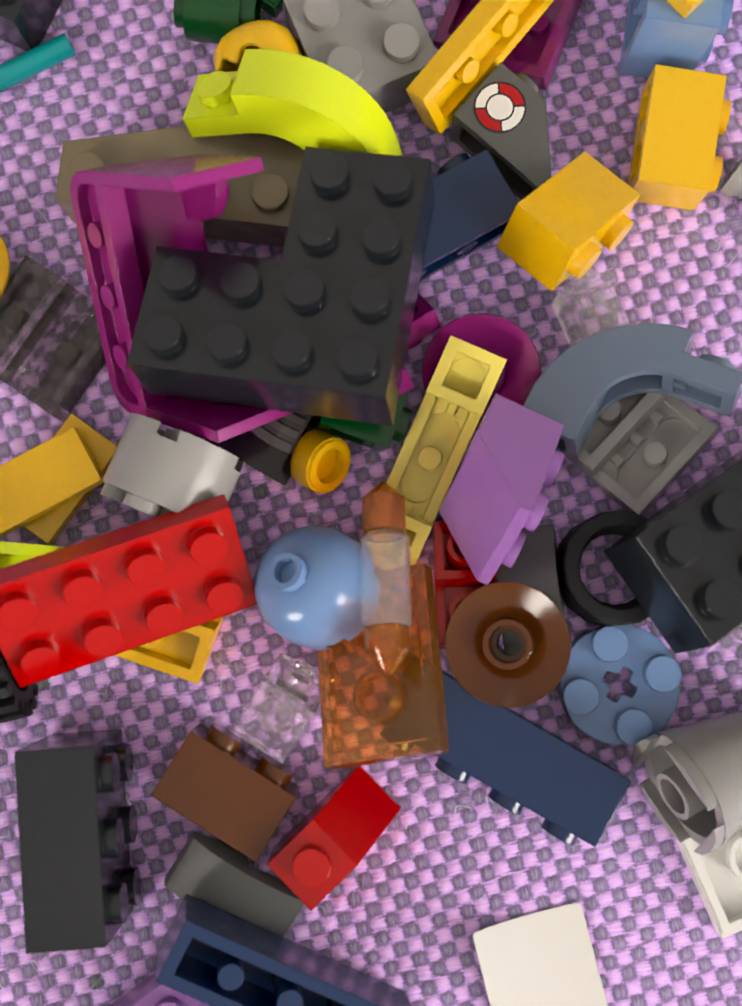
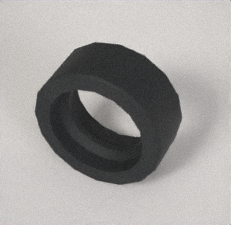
[557,510,649,626]

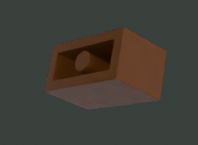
[151,723,300,862]

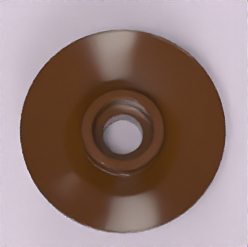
[445,582,571,708]

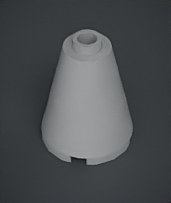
[633,711,742,855]

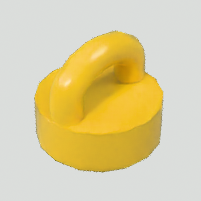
[290,429,351,494]

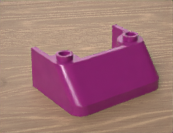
[70,154,292,443]

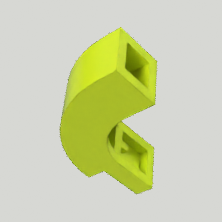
[182,49,402,156]

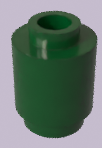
[174,0,261,44]

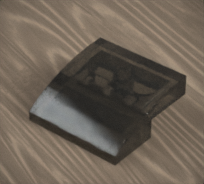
[0,255,106,422]

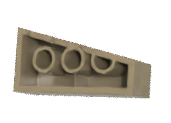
[55,126,305,247]

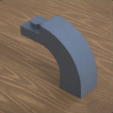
[523,323,742,460]

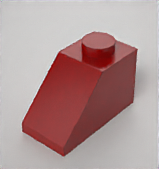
[267,764,401,911]

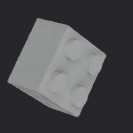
[283,0,437,113]

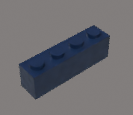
[420,149,518,282]
[377,653,632,847]
[155,894,411,1006]

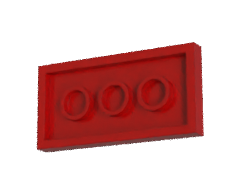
[0,494,257,688]

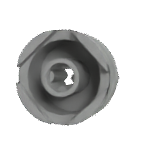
[100,413,245,517]

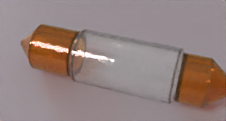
[360,481,412,677]

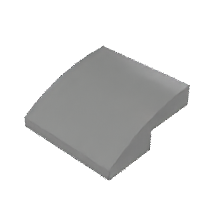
[565,393,718,516]

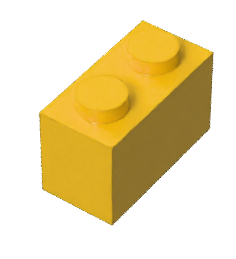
[628,64,731,210]
[497,151,640,291]

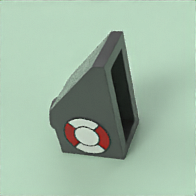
[450,62,552,200]

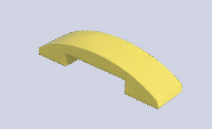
[360,335,507,582]

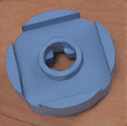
[557,624,682,746]

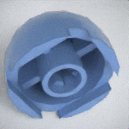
[254,525,380,651]

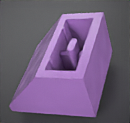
[439,393,565,585]

